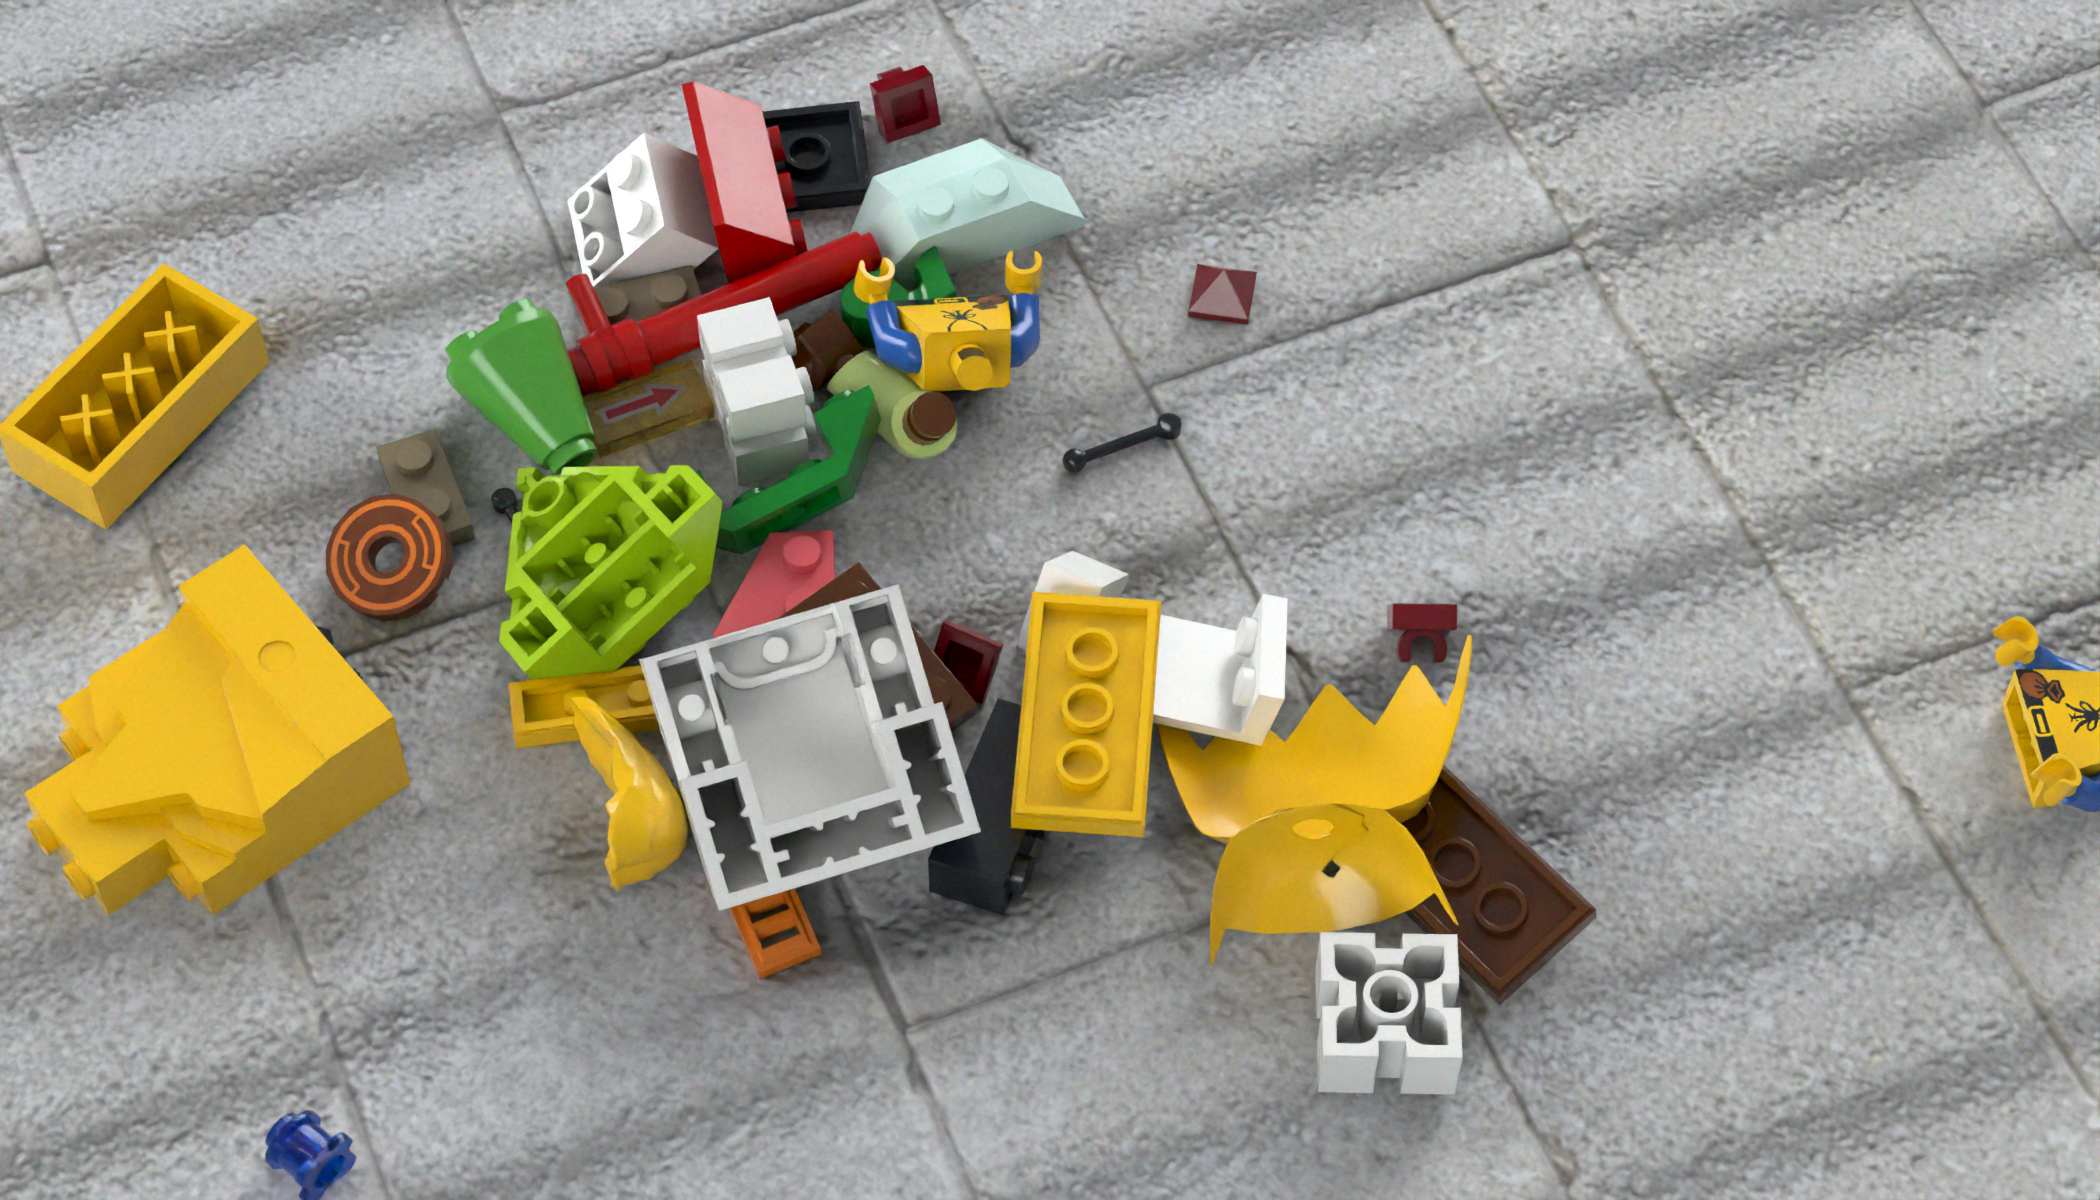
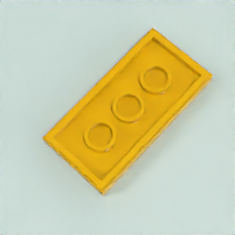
[1011,592,1162,837]

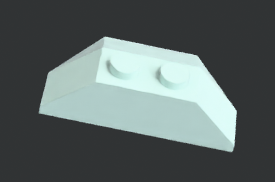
[850,138,1085,290]

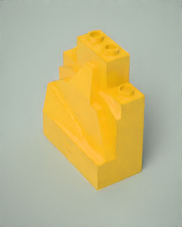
[24,544,411,916]

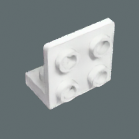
[1153,594,1288,746]

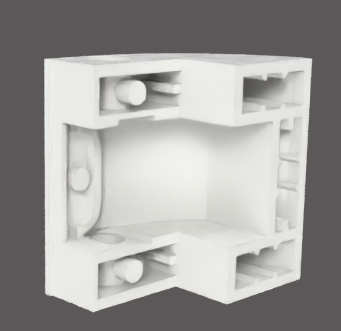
[640,584,981,911]

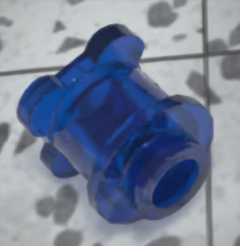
[265,1110,356,1200]

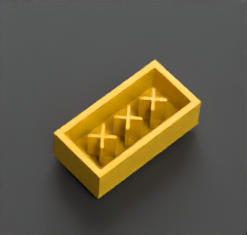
[0,263,270,530]

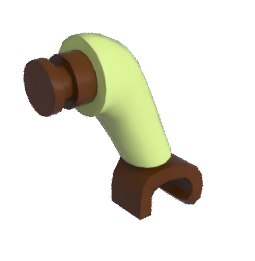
[791,309,957,459]

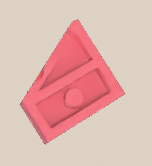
[713,530,835,638]

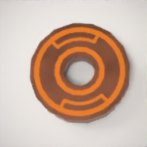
[325,493,453,622]

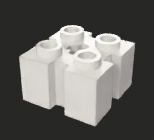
[697,297,817,485]
[1315,932,1463,1095]

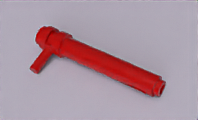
[565,231,882,396]

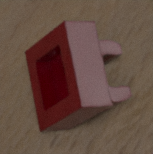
[869,65,941,143]
[1387,603,1457,663]

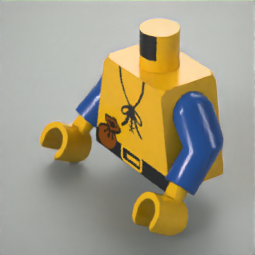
[853,251,1042,392]
[1993,616,2100,812]

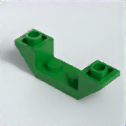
[696,385,881,555]

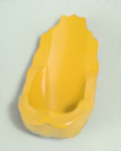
[571,697,690,892]

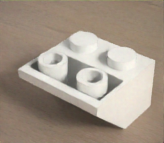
[567,133,719,288]

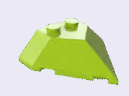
[499,465,723,679]

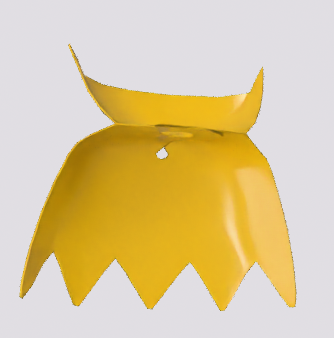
[1157,635,1472,967]

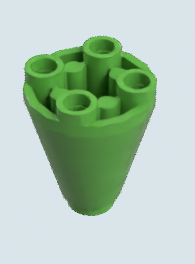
[445,298,598,475]

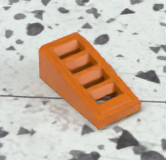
[727,888,822,979]

